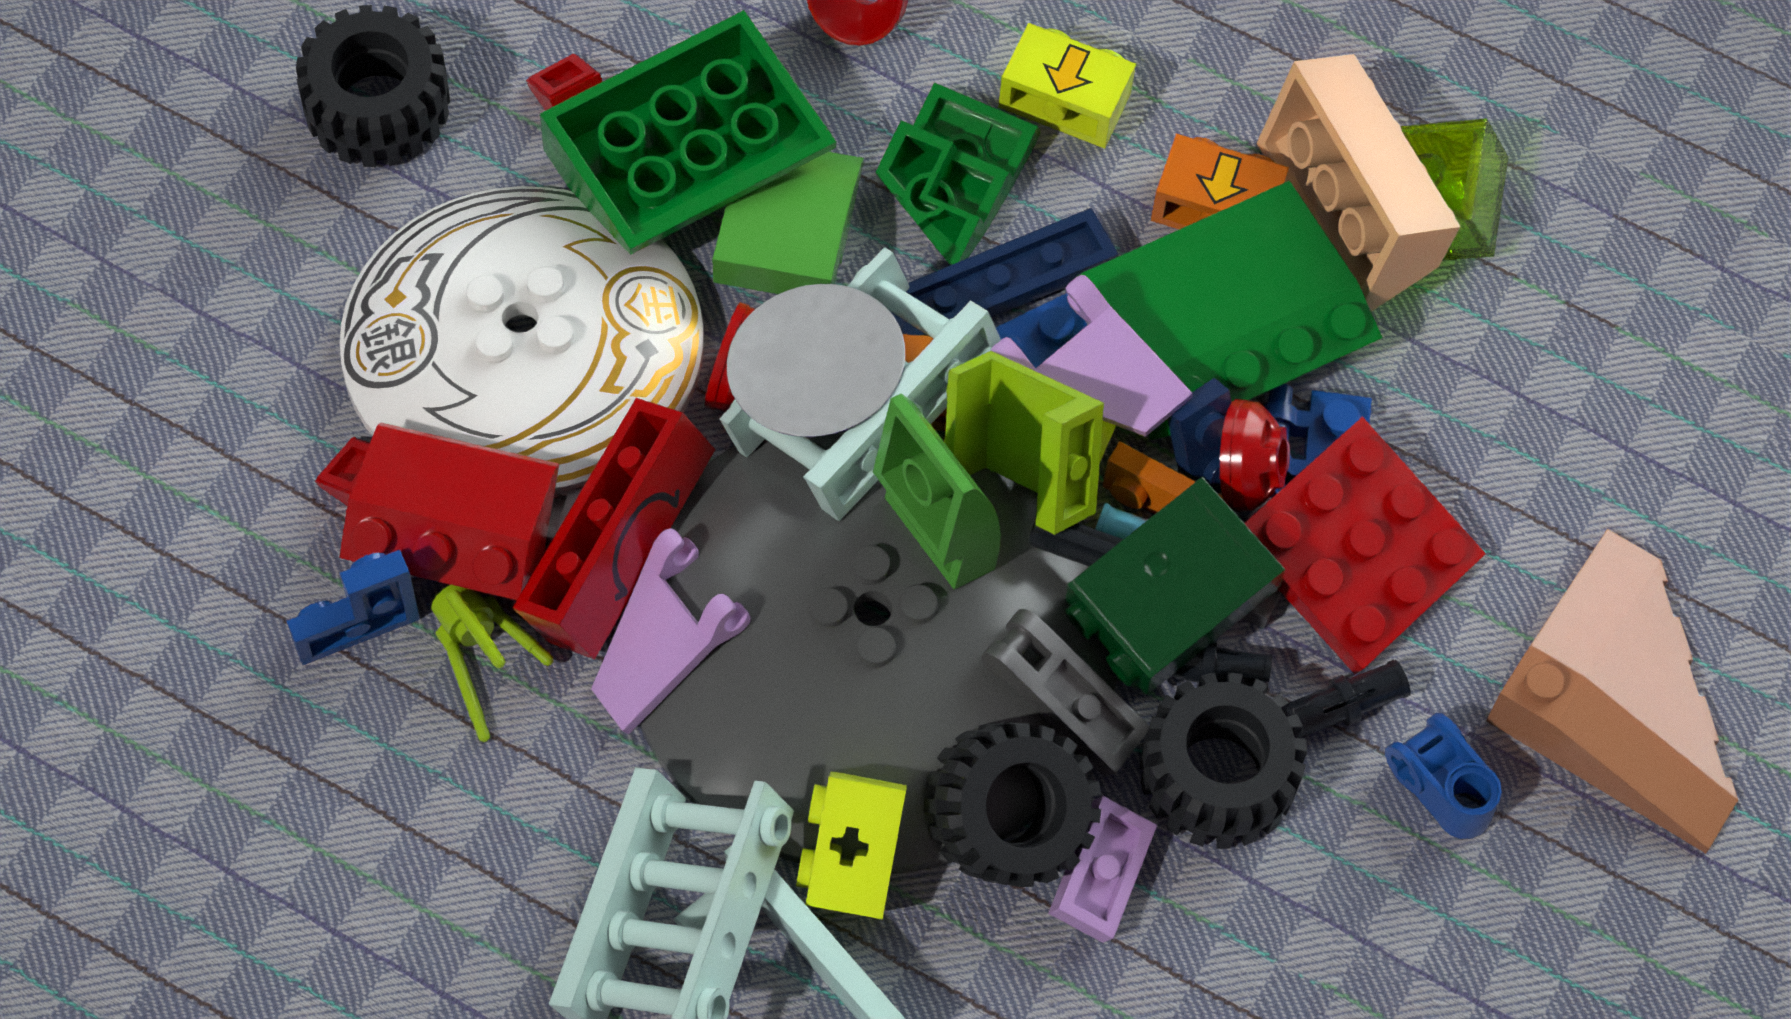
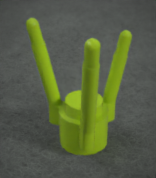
[431,585,554,742]

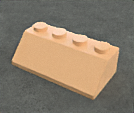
[1256,54,1460,312]

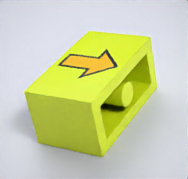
[998,23,1136,149]

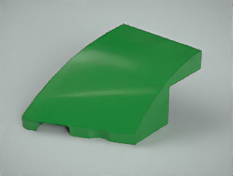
[875,82,1041,265]

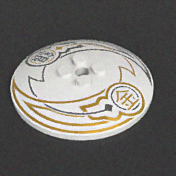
[340,186,704,497]

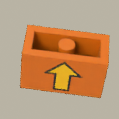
[1150,133,1289,229]

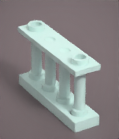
[720,247,1001,521]
[549,767,794,1019]

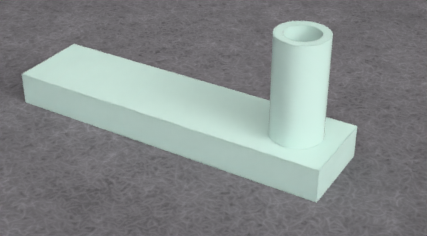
[674,845,905,1019]

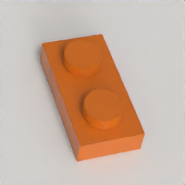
[1103,441,1223,514]

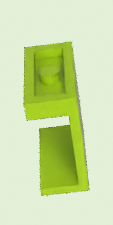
[944,351,1104,535]

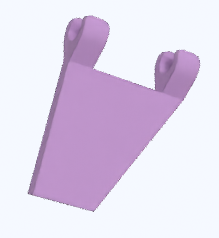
[990,275,1193,437]
[591,529,751,734]

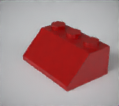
[339,422,559,600]

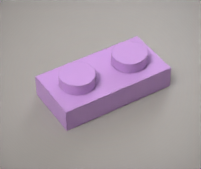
[1048,796,1157,943]

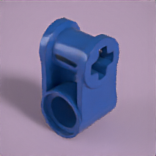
[1385,712,1502,839]

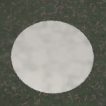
[727,284,905,437]

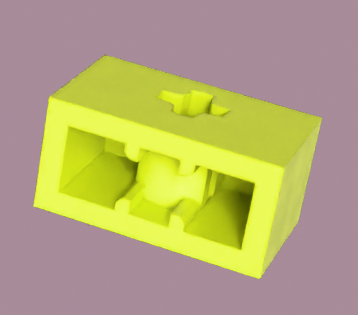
[796,771,907,919]

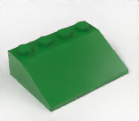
[540,10,837,255]
[1077,180,1383,440]

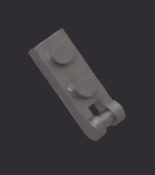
[981,609,1149,777]

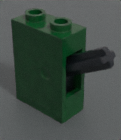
[1029,477,1285,695]

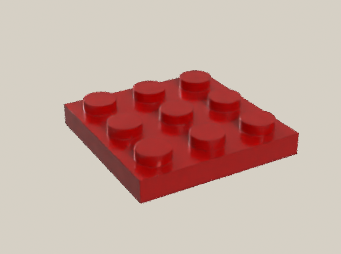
[1244,416,1486,675]

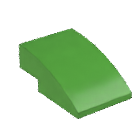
[712,152,864,294]
[873,393,1001,590]

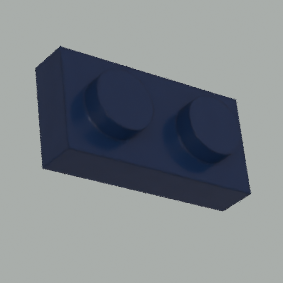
[1167,378,1232,493]

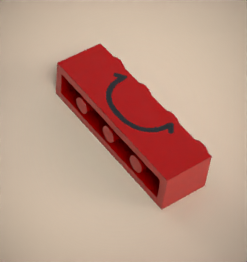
[513,398,716,660]

